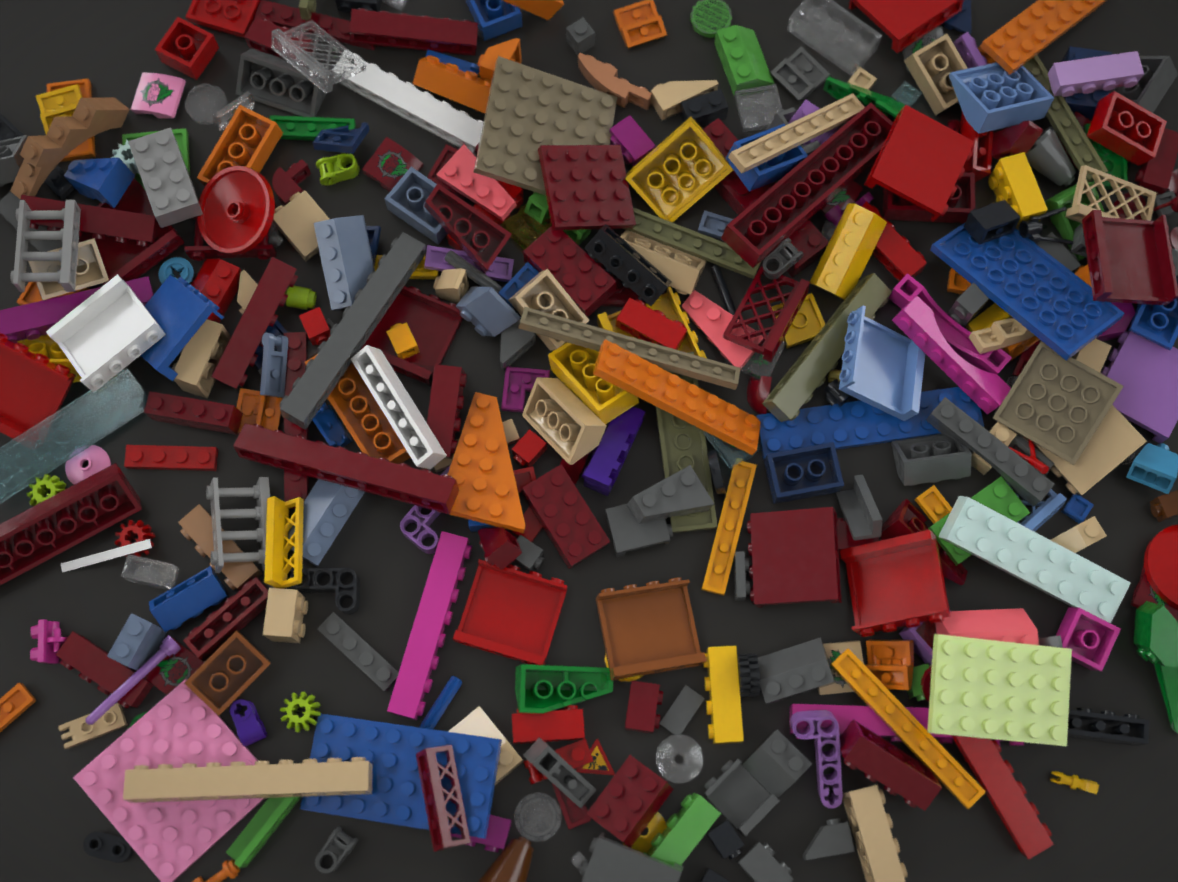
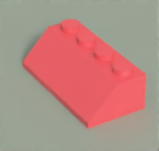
[936,608,1039,645]

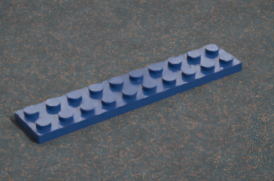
[756,387,984,460]

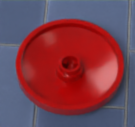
[197,166,275,255]
[1144,525,1178,610]

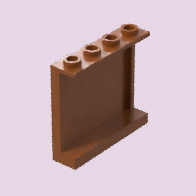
[596,577,706,681]

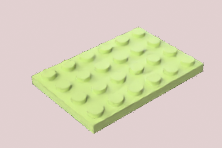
[927,634,1072,746]

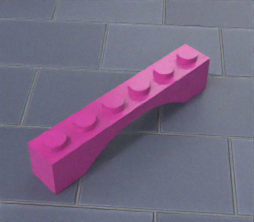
[889,273,1012,375]
[892,296,1011,415]

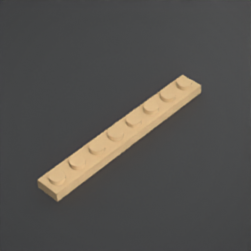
[728,93,865,174]

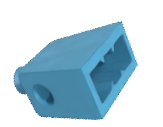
[1126,443,1178,494]

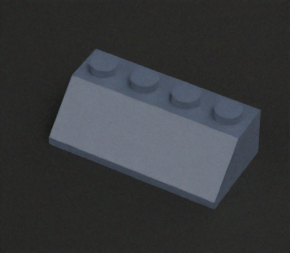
[314,215,375,311]
[288,479,365,567]

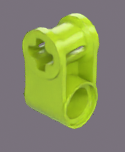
[316,153,360,186]

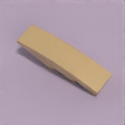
[969,317,1035,354]

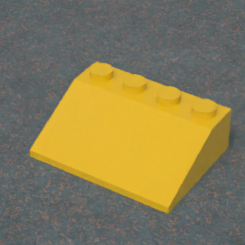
[625,117,733,223]

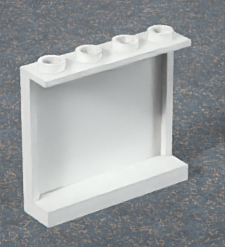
[46,274,166,392]

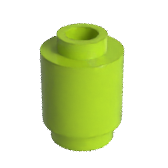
[284,286,317,310]

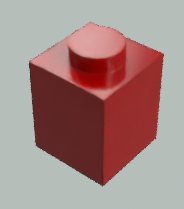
[299,307,331,345]
[512,429,547,467]

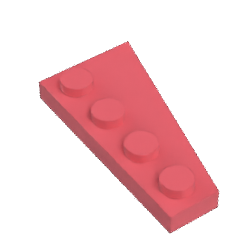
[436,144,517,221]
[681,290,764,370]

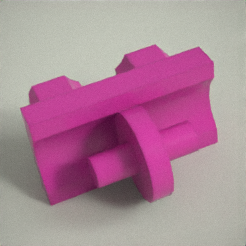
[30,619,68,664]

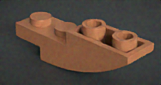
[578,53,652,110]

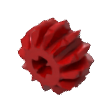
[114,520,155,559]

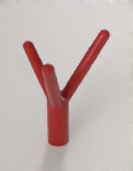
[1009,440,1049,474]

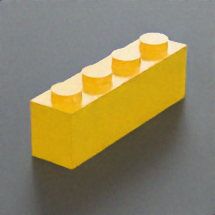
[703,646,744,744]

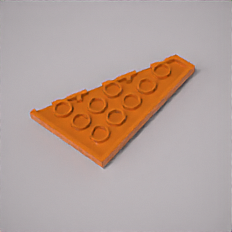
[437,392,525,533]

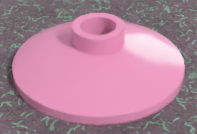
[65,445,111,485]

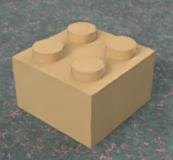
[263,588,308,643]

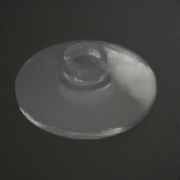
[656,735,703,783]

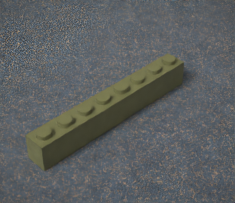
[762,273,892,422]

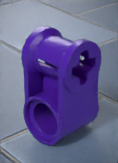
[230,699,267,747]

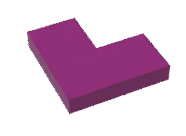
[501,366,550,413]

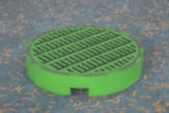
[690,0,732,38]

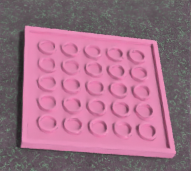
[73,679,265,882]

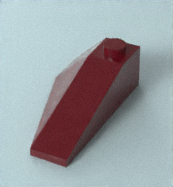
[881,498,968,586]

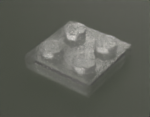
[734,84,782,132]

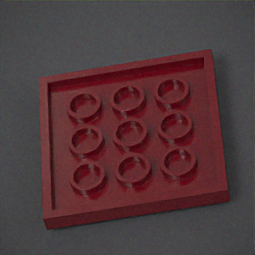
[538,145,636,230]

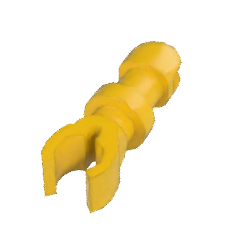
[1050,771,1099,794]

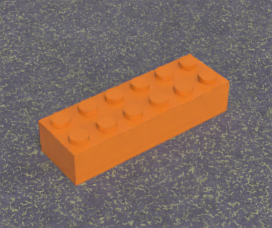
[305,355,411,464]

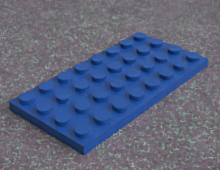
[930,223,1124,361]
[300,714,502,839]

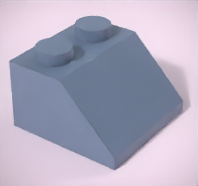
[456,287,521,337]

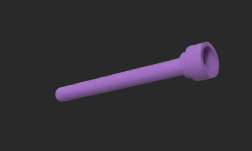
[86,635,182,725]

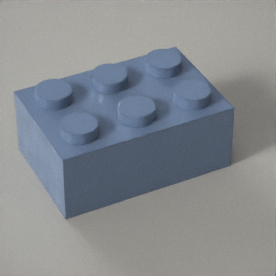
[384,167,448,245]

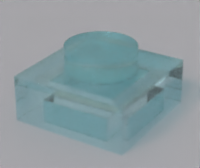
[891,81,921,107]

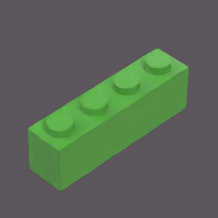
[643,793,721,866]

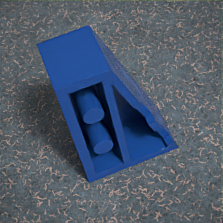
[64,158,135,208]

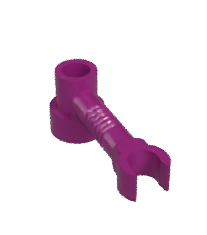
[824,192,874,227]

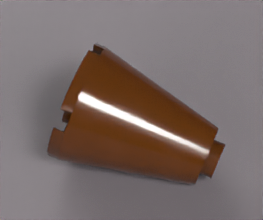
[478,836,534,882]

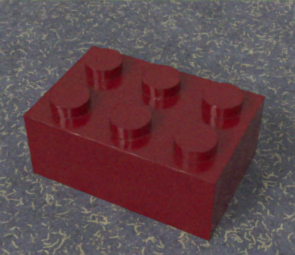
[586,755,673,848]

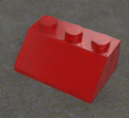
[191,259,241,323]

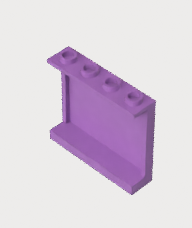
[1100,330,1178,444]

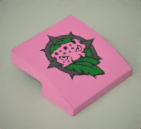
[131,73,186,118]

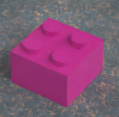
[1056,607,1121,671]

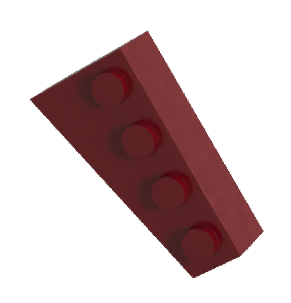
[424,183,512,274]

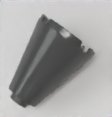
[1026,126,1076,187]

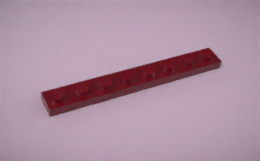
[284,332,309,510]

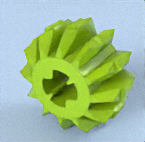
[26,474,67,506]
[280,691,321,733]

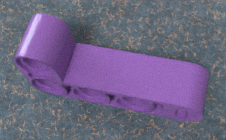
[400,466,450,554]
[790,710,843,809]

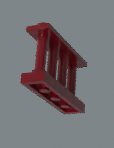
[185,204,277,261]

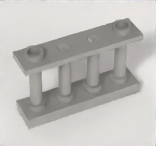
[10,200,81,292]
[206,477,270,573]

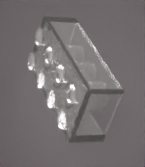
[787,0,882,76]

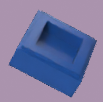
[1061,493,1094,524]

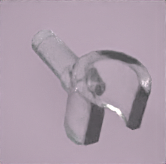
[571,851,588,878]

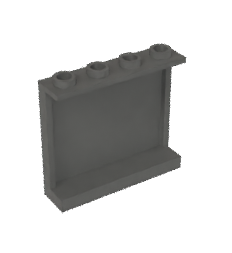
[580,832,684,882]

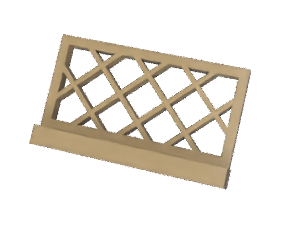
[1065,165,1157,223]

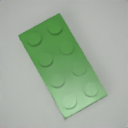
[928,476,1030,566]

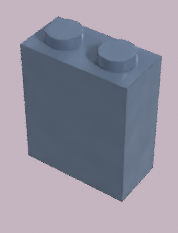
[107,613,167,670]

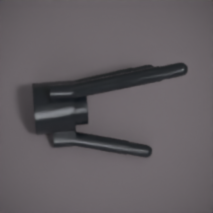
[1019,207,1074,245]

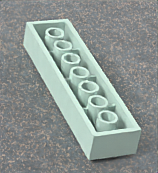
[938,496,1131,623]

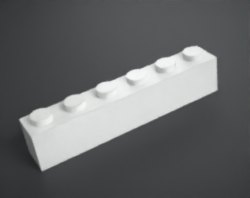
[351,345,447,469]

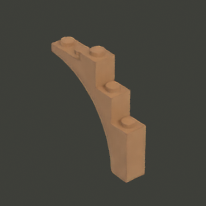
[10,97,130,199]

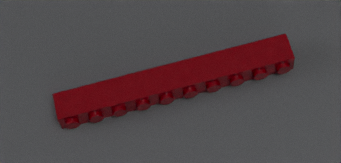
[233,423,459,514]

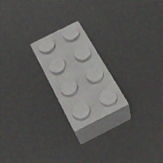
[128,127,203,228]

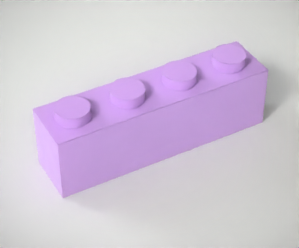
[1048,51,1144,97]

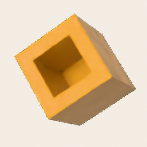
[386,322,420,359]

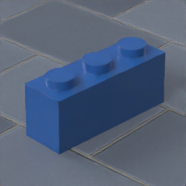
[149,566,227,632]

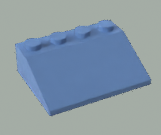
[949,62,1054,134]

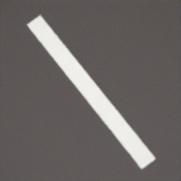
[61,539,152,573]

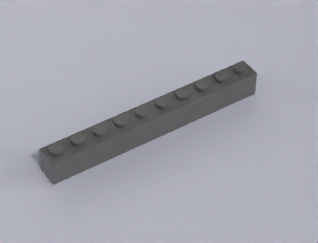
[280,232,426,430]

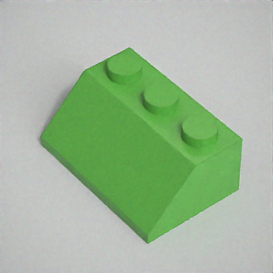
[714,25,774,97]

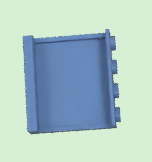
[839,305,925,421]

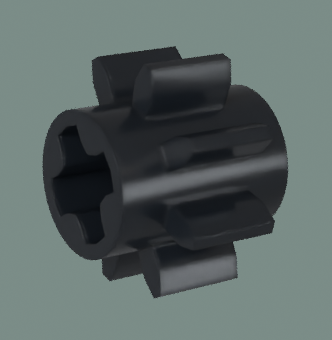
[825,379,852,406]

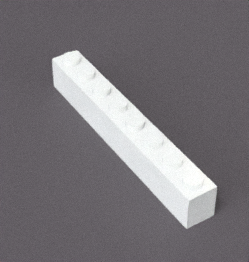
[332,51,483,156]

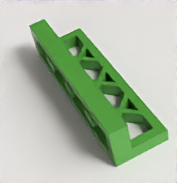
[226,797,301,868]

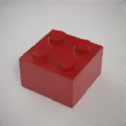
[155,17,219,80]

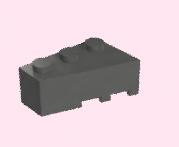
[627,465,714,524]

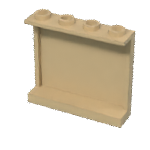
[1018,405,1147,496]

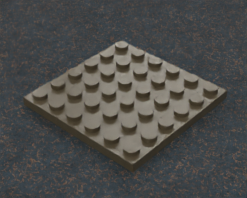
[473,56,617,195]

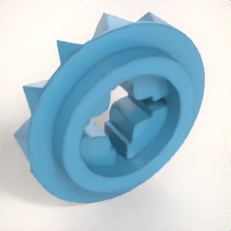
[159,257,195,284]

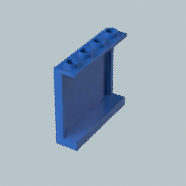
[140,274,224,381]

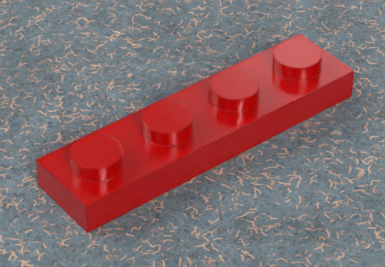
[124,445,218,471]

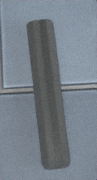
[444,250,502,293]

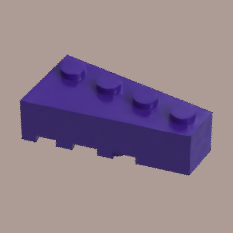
[581,407,645,497]

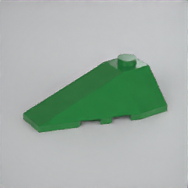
[823,77,905,122]
[515,664,613,714]

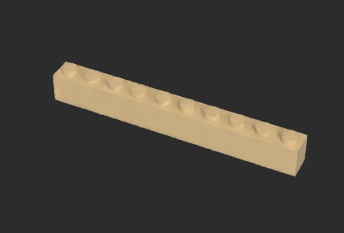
[123,757,373,803]

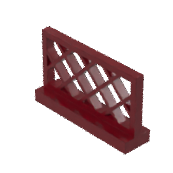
[723,266,810,362]

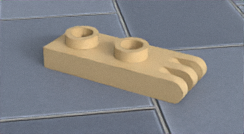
[58,703,128,749]

